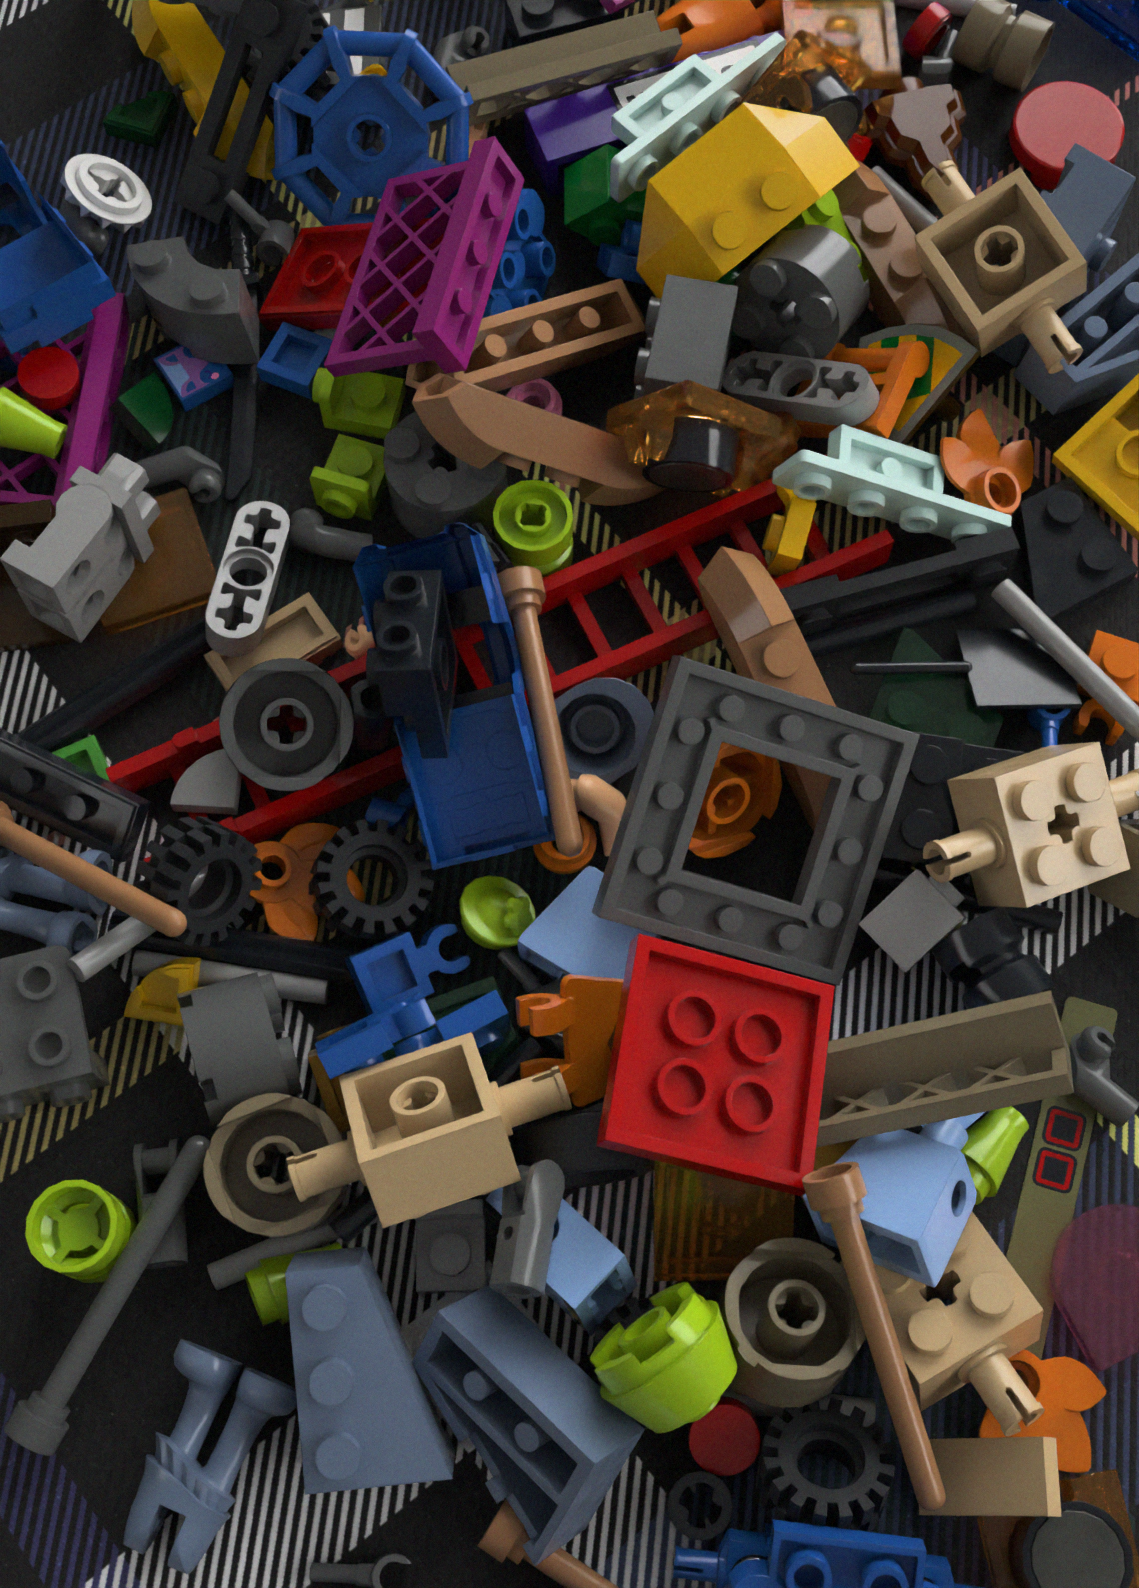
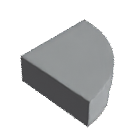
[170,749,242,815]

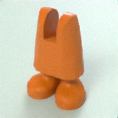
[656,0,812,63]

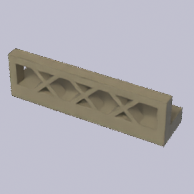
[445,10,683,126]
[816,990,1074,1148]

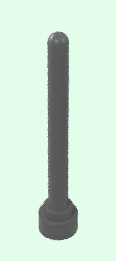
[3,1135,210,1456]

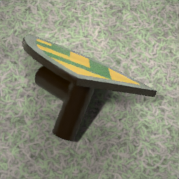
[859,324,981,445]

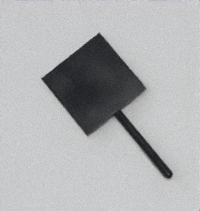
[850,629,1082,710]

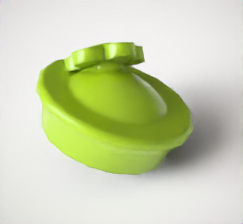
[459,875,536,950]

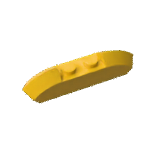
[132,0,275,180]

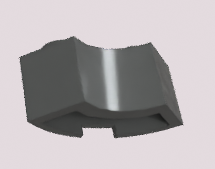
[127,236,260,364]

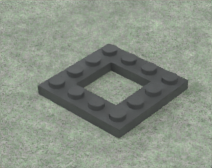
[592,655,920,986]

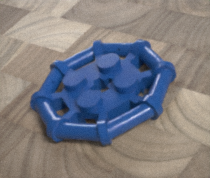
[269,25,474,226]

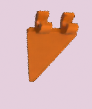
[515,974,624,1107]

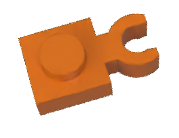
[1073,630,1139,746]

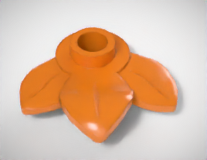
[940,408,1034,516]
[248,823,365,941]
[978,1349,1107,1473]

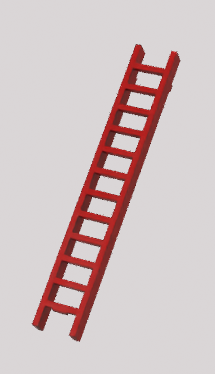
[105,454,894,863]

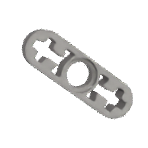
[722,351,880,426]
[205,501,290,657]

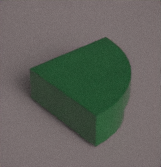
[103,91,178,149]
[109,372,173,453]

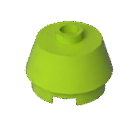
[590,1282,738,1433]

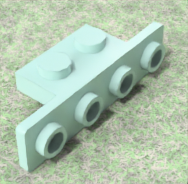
[610,33,786,203]
[772,424,1012,544]

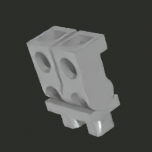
[0,453,161,643]

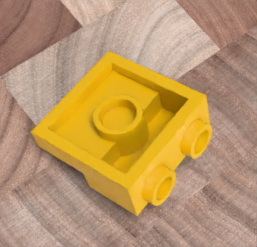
[1052,373,1139,541]

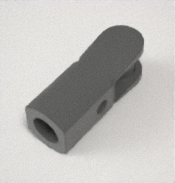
[133,1139,188,1269]
[489,1159,565,1299]

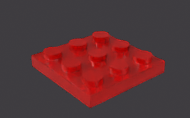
[596,933,835,1196]

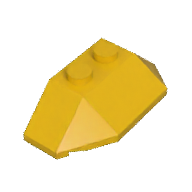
[636,103,860,298]

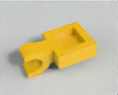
[762,485,817,576]

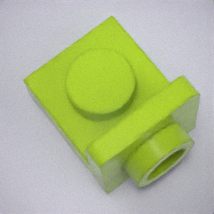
[312,367,407,439]
[310,434,387,521]

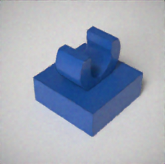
[596,219,646,284]

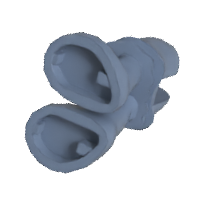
[0,847,113,956]
[123,1339,297,1574]

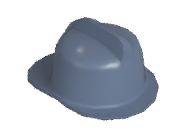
[531,678,654,784]

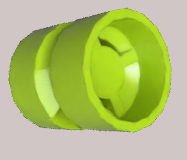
[493,479,573,578]
[25,1180,137,1283]

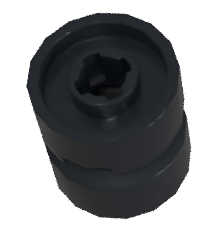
[932,907,1056,1009]

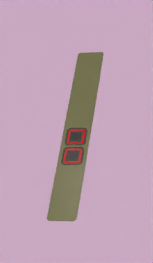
[1006,997,1117,1381]

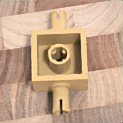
[914,160,1087,374]
[923,742,1139,908]
[286,1032,572,1228]
[839,1211,1045,1436]

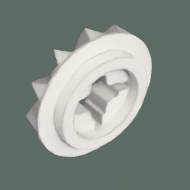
[60,154,152,233]

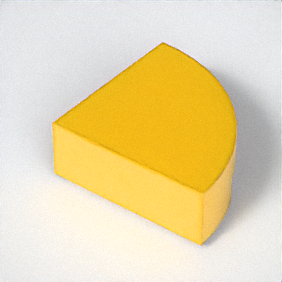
[124,957,201,1026]

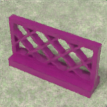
[324,136,525,377]
[0,292,132,509]

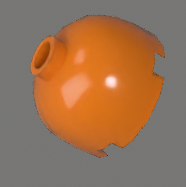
[688,742,782,859]

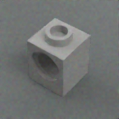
[859,869,966,972]

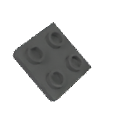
[0,945,110,1123]

